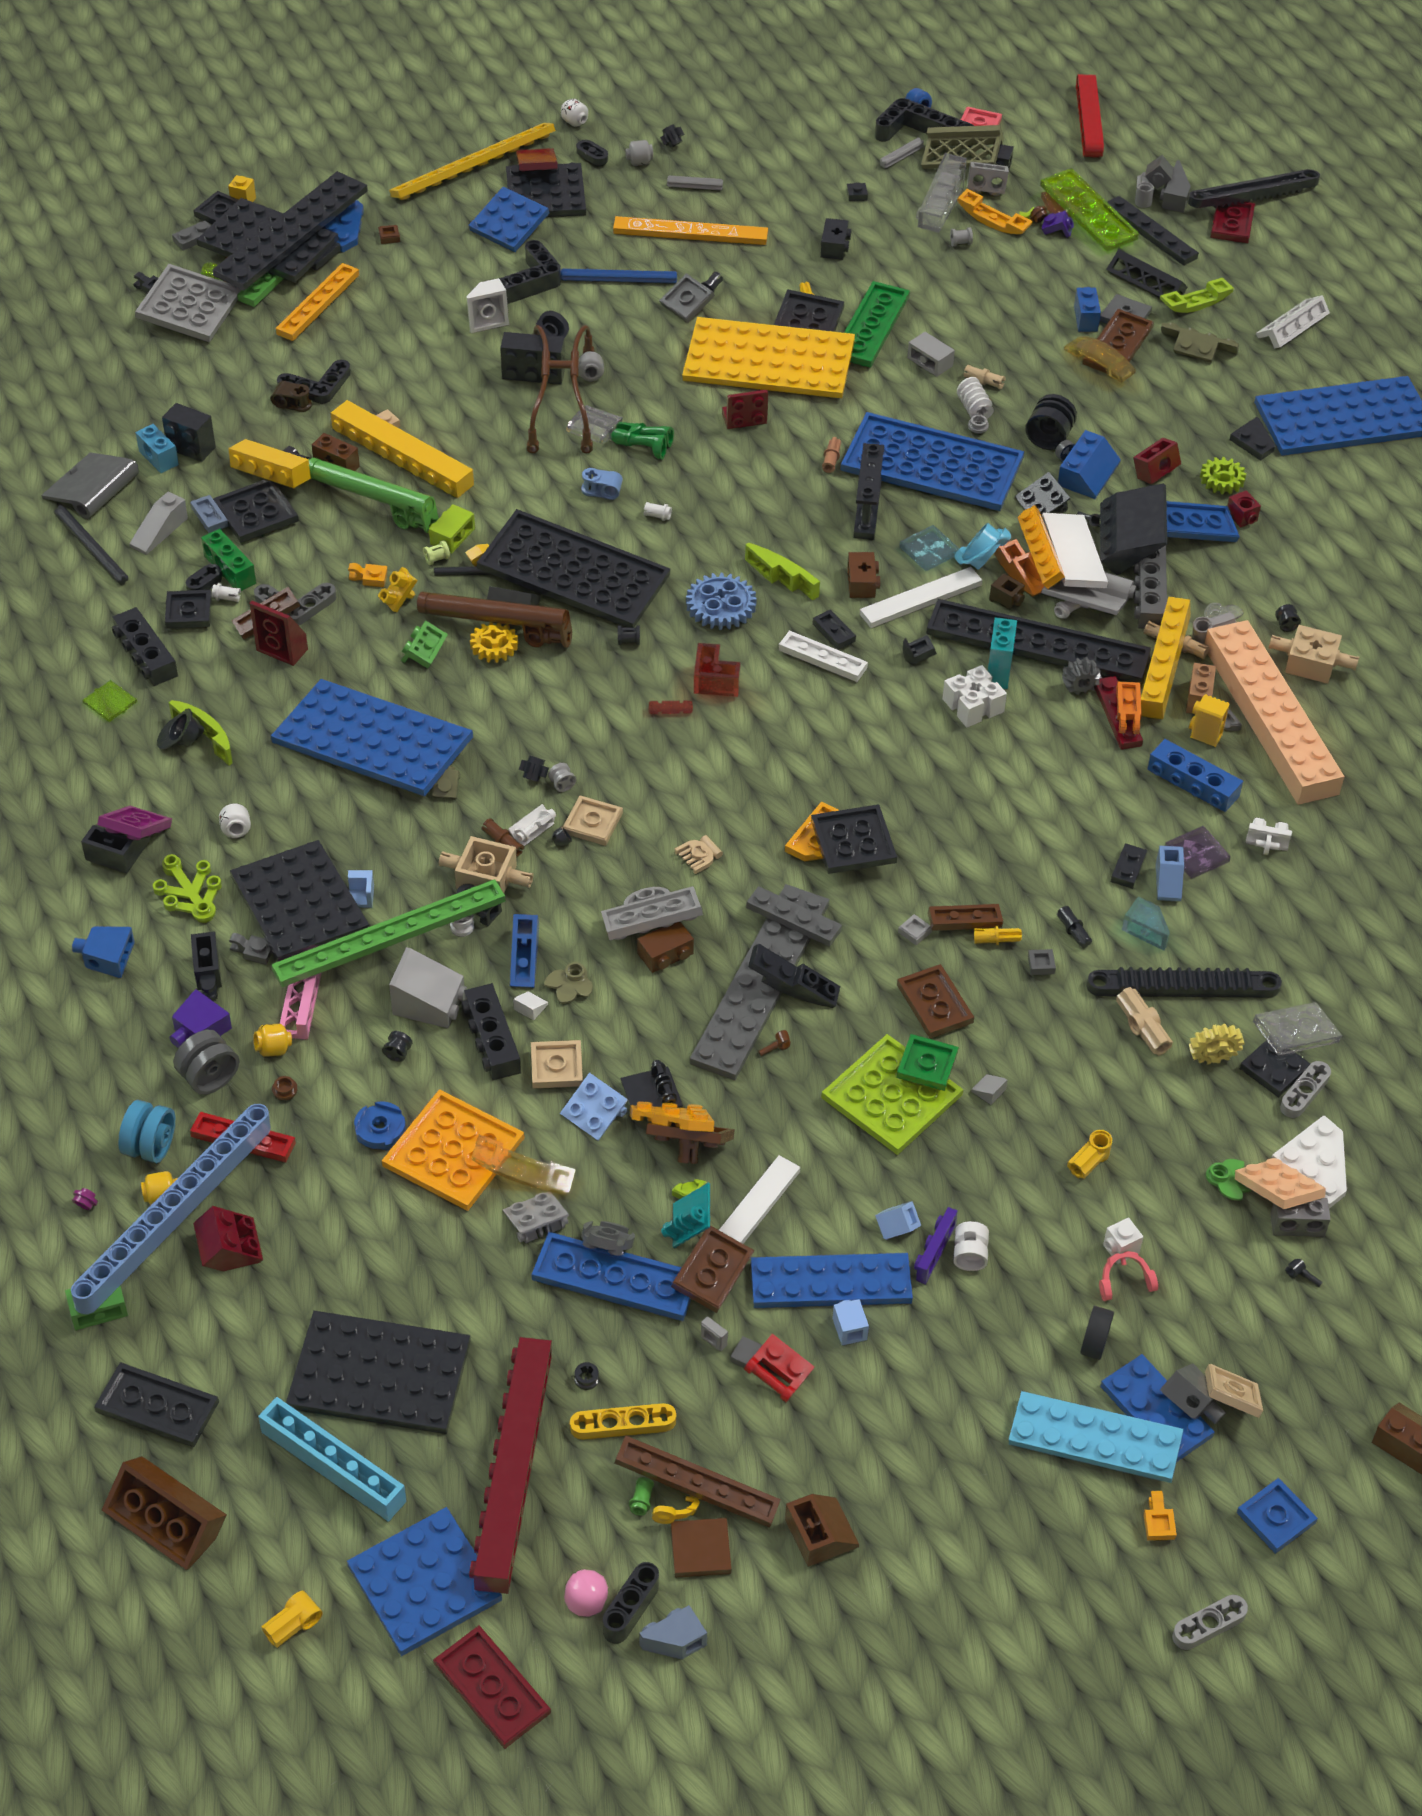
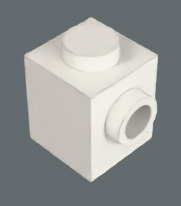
[1103,1217,1143,1264]

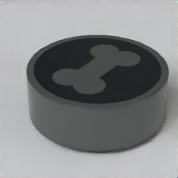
[1055,440,1075,461]

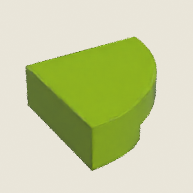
[672,1179,707,1199]

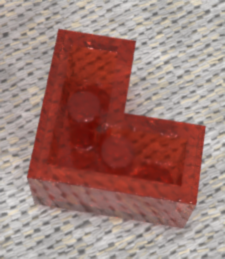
[694,643,741,697]

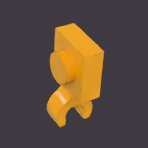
[348,563,387,587]
[1144,1491,1177,1541]

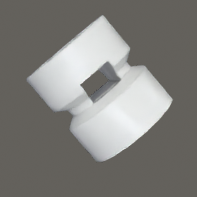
[954,1221,989,1271]

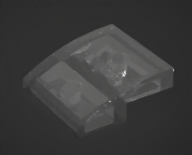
[566,405,623,444]

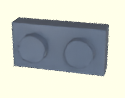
[190,495,228,533]

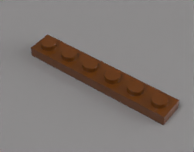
[614,1435,781,1528]

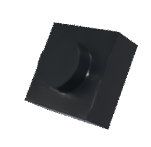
[846,182,868,201]

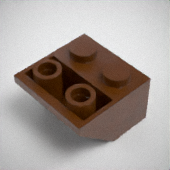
[785,1494,859,1567]

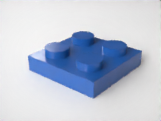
[1237,1478,1318,1554]

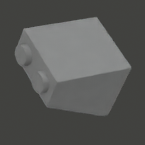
[389,947,467,1028]

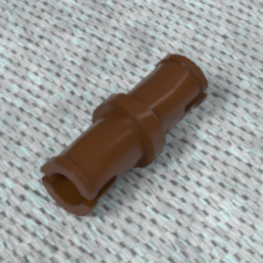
[481,818,524,857]

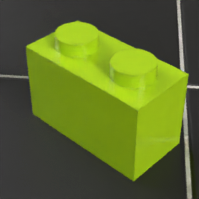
[428,504,475,554]

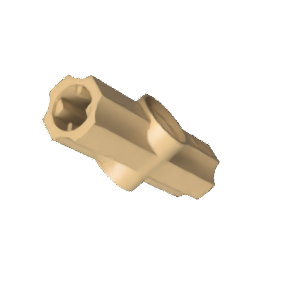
[1116,987,1173,1056]

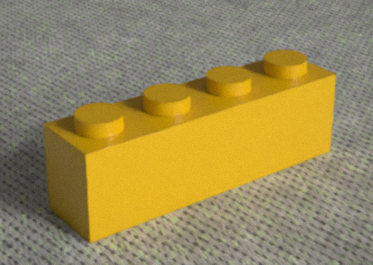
[228,439,311,488]

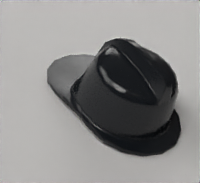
[536,310,569,339]
[157,708,205,750]

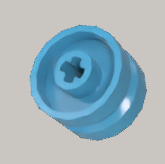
[118,1100,176,1163]

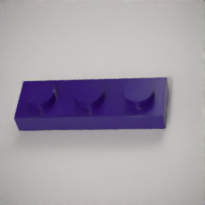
[914,1207,958,1285]

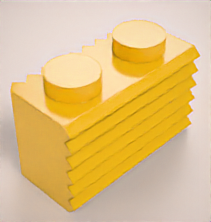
[1189,694,1230,747]

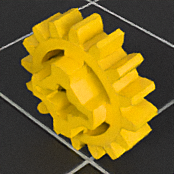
[470,622,518,663]

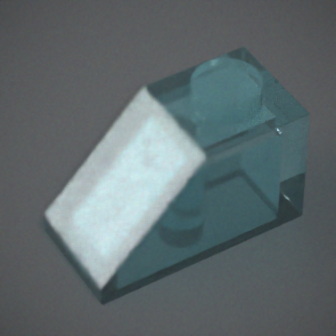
[1122,897,1170,951]

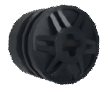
[1025,394,1077,450]

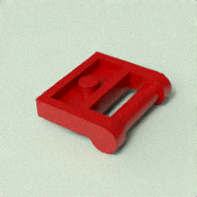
[744,1334,815,1403]

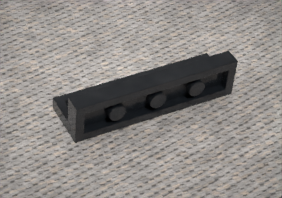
[1106,249,1188,297]

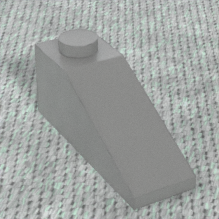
[129,491,188,555]

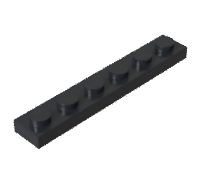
[1105,196,1199,266]

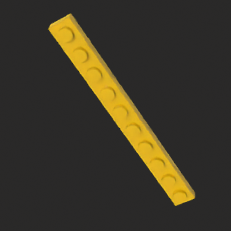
[389,123,556,200]

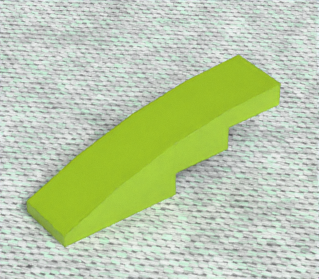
[745,543,820,601]

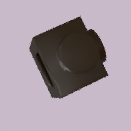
[989,573,1025,609]

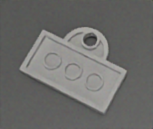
[601,886,703,940]

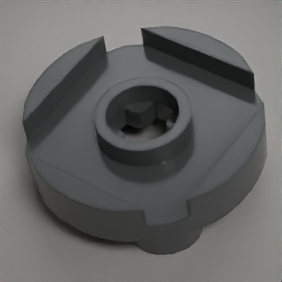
[581,1221,635,1256]

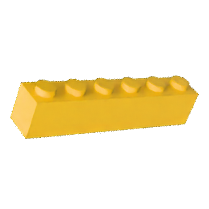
[1141,597,1190,719]

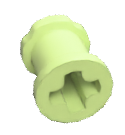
[423,541,450,565]

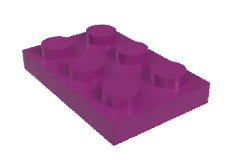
[97,805,172,840]

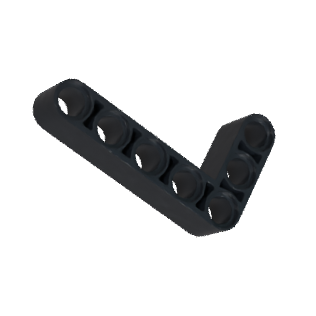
[875,98,974,148]
[474,240,561,304]

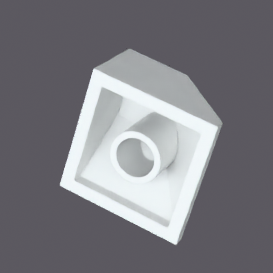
[467,278,509,333]

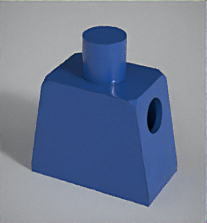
[72,926,135,978]

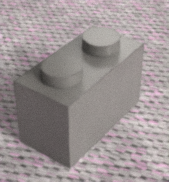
[907,332,955,377]

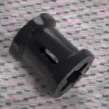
[618,625,640,645]

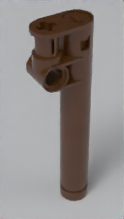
[417,591,572,648]

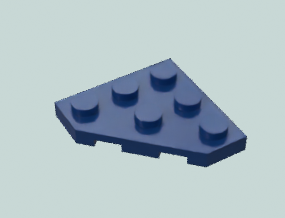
[323,200,364,253]

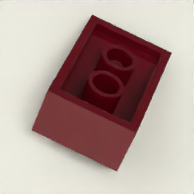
[249,601,308,666]

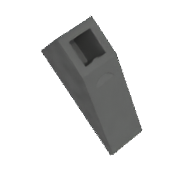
[1160,160,1191,213]

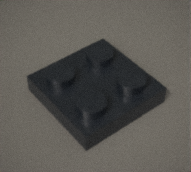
[165,590,212,629]
[1239,1035,1311,1098]

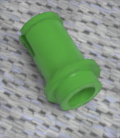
[629,1477,654,1516]

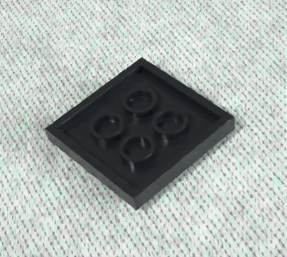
[774,289,844,332]
[213,479,299,543]
[811,804,897,874]

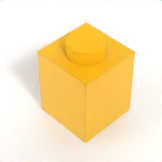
[228,175,256,202]

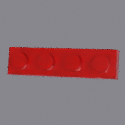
[190,1112,296,1163]

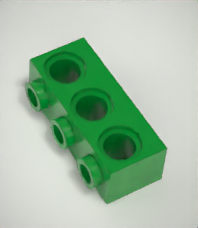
[201,529,257,591]

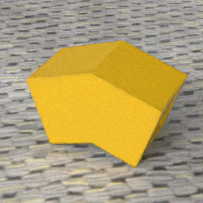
[465,544,489,566]

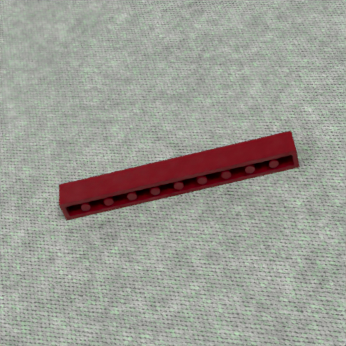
[469,1337,552,1594]

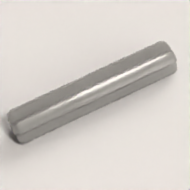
[880,137,924,168]
[667,175,723,190]

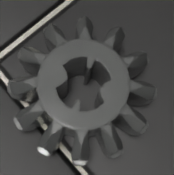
[1062,657,1101,695]

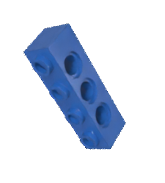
[1147,739,1243,812]

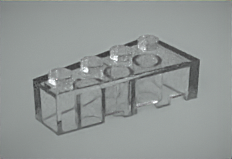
[916,153,967,233]

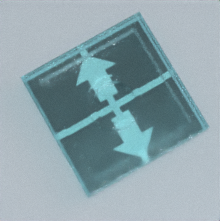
[899,525,959,571]

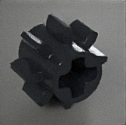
[660,124,685,148]
[519,755,549,782]

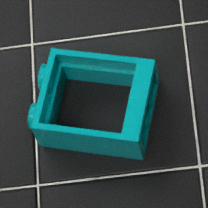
[988,618,1017,689]

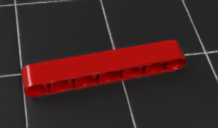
[1076,74,1104,157]

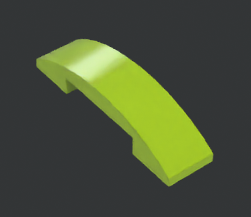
[1160,278,1234,313]
[169,700,233,766]

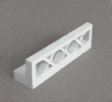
[1256,295,1330,349]

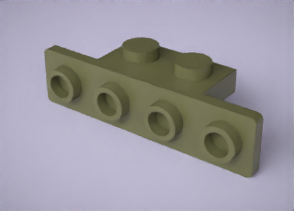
[1161,322,1239,363]

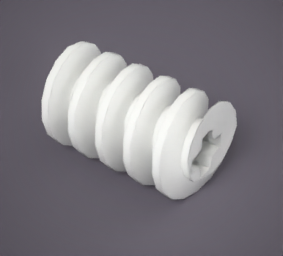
[957,377,994,419]

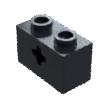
[820,218,852,260]

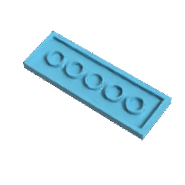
[1009,1391,1183,1483]

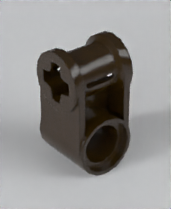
[270,381,312,412]

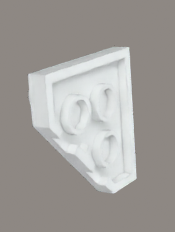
[1272,1116,1347,1208]

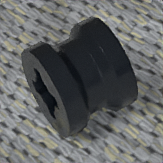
[1275,604,1301,632]
[382,1031,413,1062]

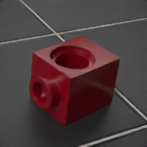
[1227,490,1261,528]

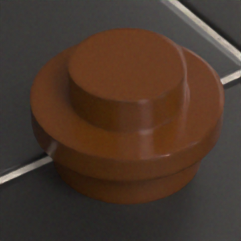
[1030,206,1048,224]
[272,1076,298,1100]

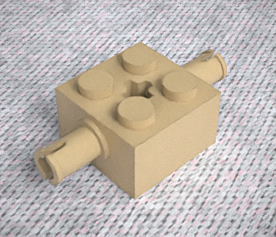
[1269,625,1359,684]
[439,836,533,893]

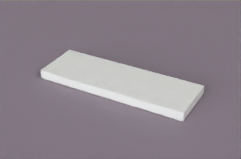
[1042,513,1108,588]

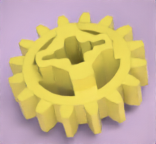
[1189,1024,1245,1064]

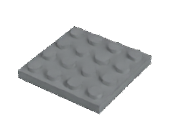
[135,264,241,342]

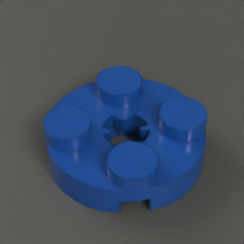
[354,1101,406,1151]

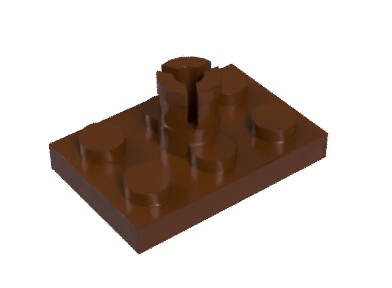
[646,1122,735,1164]

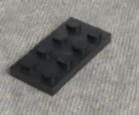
[94,1362,219,1447]

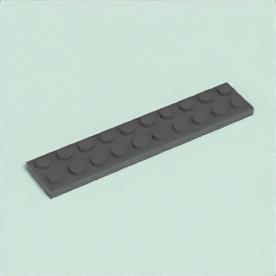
[690,884,830,1080]

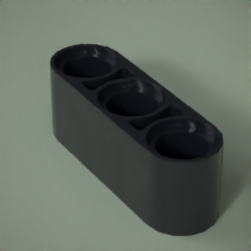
[603,1562,659,1644]

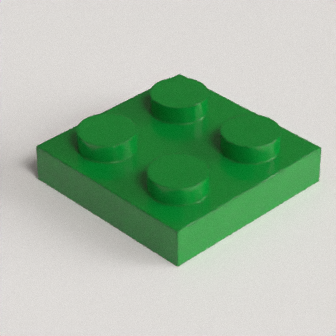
[896,1034,959,1091]

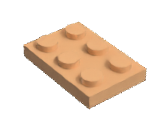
[1235,1158,1326,1209]

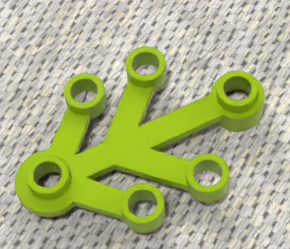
[153,854,222,923]

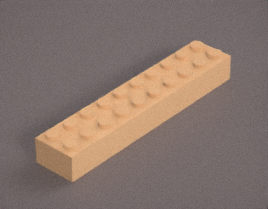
[1204,620,1345,805]

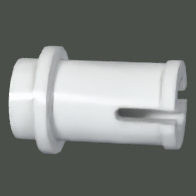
[644,502,672,521]
[212,583,241,602]
[1054,601,1080,618]

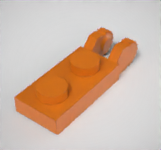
[1116,681,1142,734]

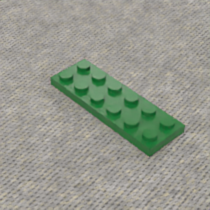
[844,281,910,368]

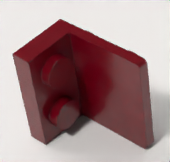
[722,390,768,429]

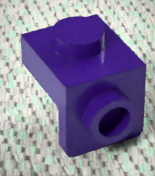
[1042,211,1074,237]

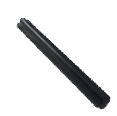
[54,506,128,585]

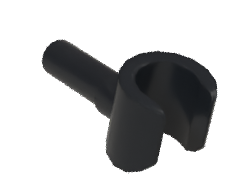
[1077,511,1100,527]
[1285,1259,1323,1287]

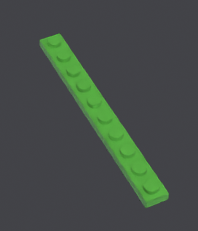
[271,879,506,988]

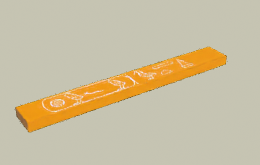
[613,216,768,245]

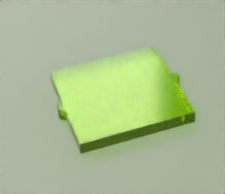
[82,680,137,722]

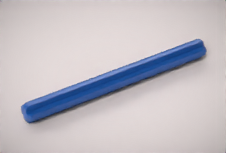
[561,268,677,283]

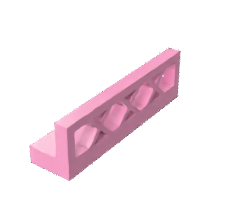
[280,973,321,1039]

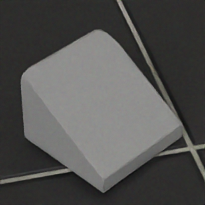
[971,1074,1008,1105]

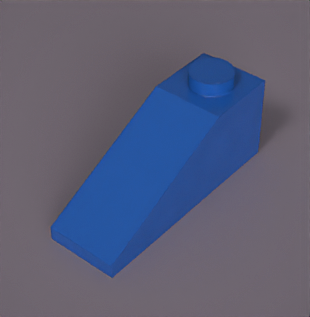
[510,914,539,988]

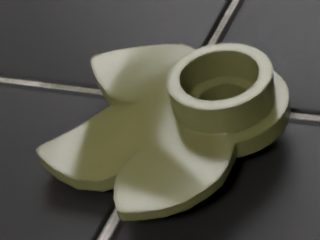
[544,962,593,1004]

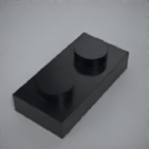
[812,609,856,650]
[1111,843,1147,889]

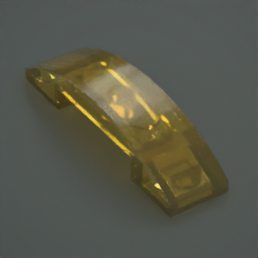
[1064,336,1136,383]
[471,1134,575,1195]

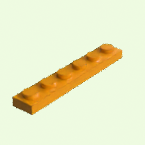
[276,263,359,341]
[1017,505,1065,589]

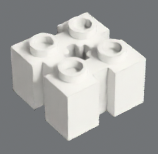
[942,665,1007,728]

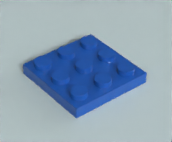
[469,187,549,252]

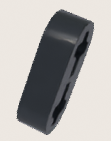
[185,564,222,591]

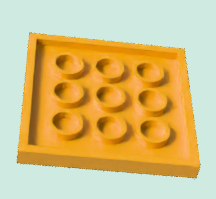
[382,1089,525,1211]

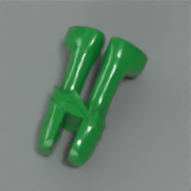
[610,422,674,460]

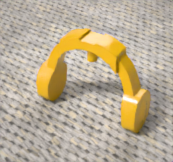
[652,1495,700,1524]

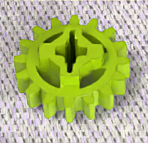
[1200,457,1247,495]

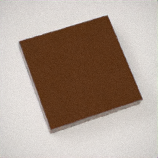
[671,1518,732,1578]

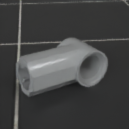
[1135,172,1154,208]
[1192,612,1236,644]

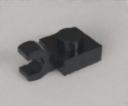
[133,272,158,294]

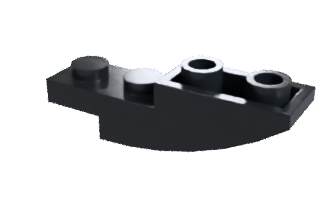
[748,944,841,1008]

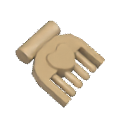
[674,835,723,874]

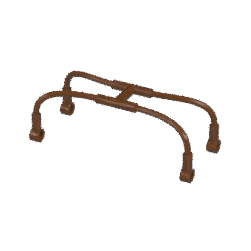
[527,325,595,453]

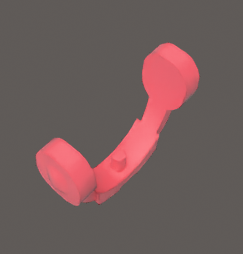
[1099,1251,1158,1301]

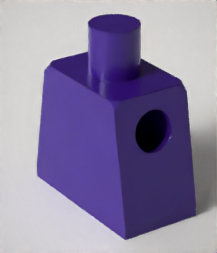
[169,989,232,1048]

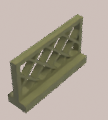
[921,125,1004,169]

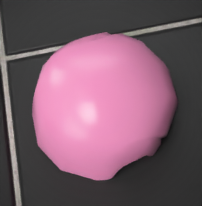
[564,1569,608,1617]

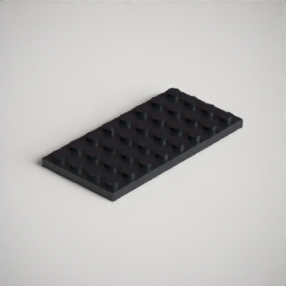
[477,509,671,628]

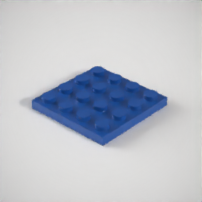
[347,1507,502,1657]

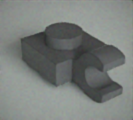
[229,933,272,965]

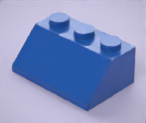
[1058,430,1121,499]

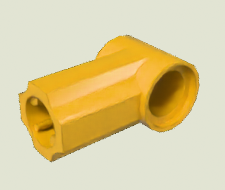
[1067,1130,1112,1179]
[261,1591,323,1648]

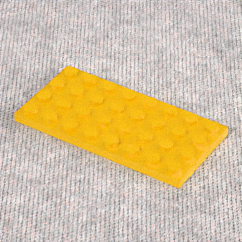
[682,317,855,398]

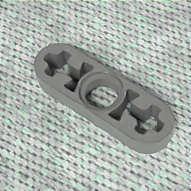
[1280,1061,1331,1118]
[1172,1595,1248,1650]

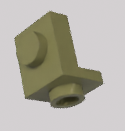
[433,766,461,799]

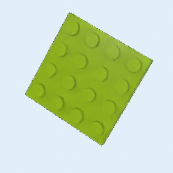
[821,1034,963,1155]

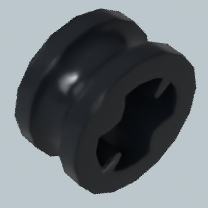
[575,1362,599,1390]

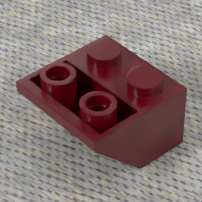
[193,1206,263,1272]

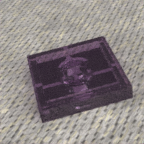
[1165,826,1231,879]

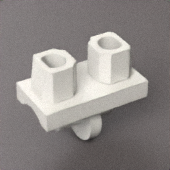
[1246,818,1292,855]

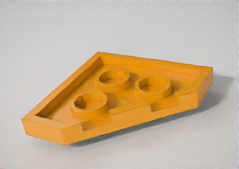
[785,801,839,861]
[630,1102,714,1132]

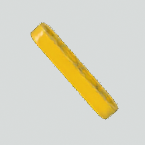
[570,1403,676,1440]

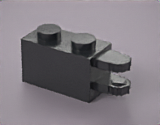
[190,931,222,1002]

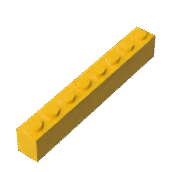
[331,400,474,498]

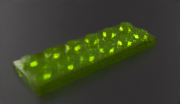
[1040,168,1139,252]

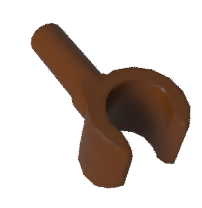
[758,1030,791,1056]

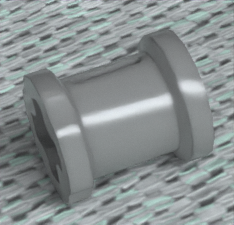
[950,227,973,246]

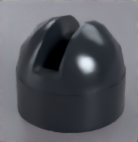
[552,826,572,847]

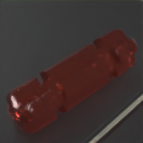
[649,700,693,714]

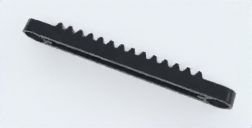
[1188,169,1320,209]
[1087,967,1282,998]

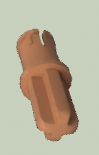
[822,437,841,473]

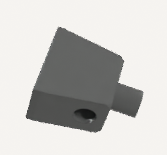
[1160,1363,1226,1425]

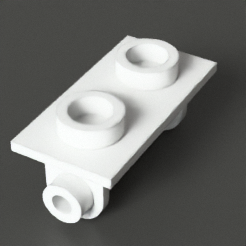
[508,804,556,846]

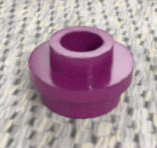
[72,1188,98,1210]

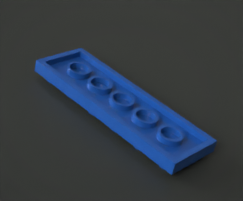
[531,1232,691,1321]
[751,1253,913,1308]

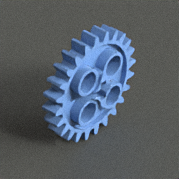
[686,573,757,630]

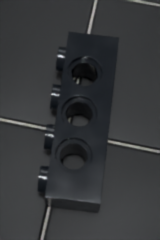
[111,607,178,686]
[461,983,521,1081]

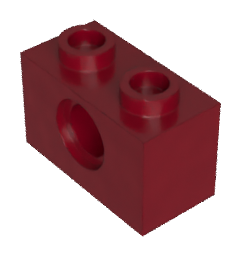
[1133,438,1181,484]

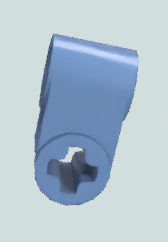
[581,468,623,500]

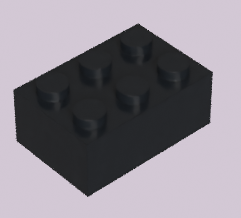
[500,332,565,384]

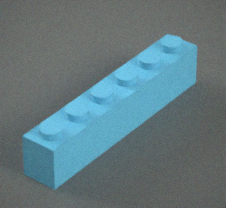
[258,1397,407,1522]

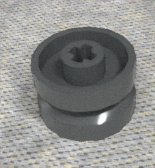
[173,1029,240,1095]

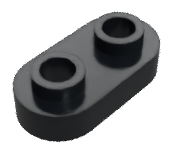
[576,140,608,166]

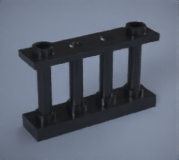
[853,443,884,540]

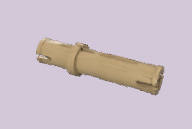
[1144,621,1209,659]

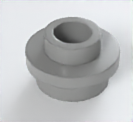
[968,415,989,434]

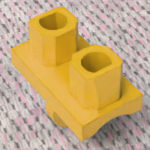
[378,567,418,612]

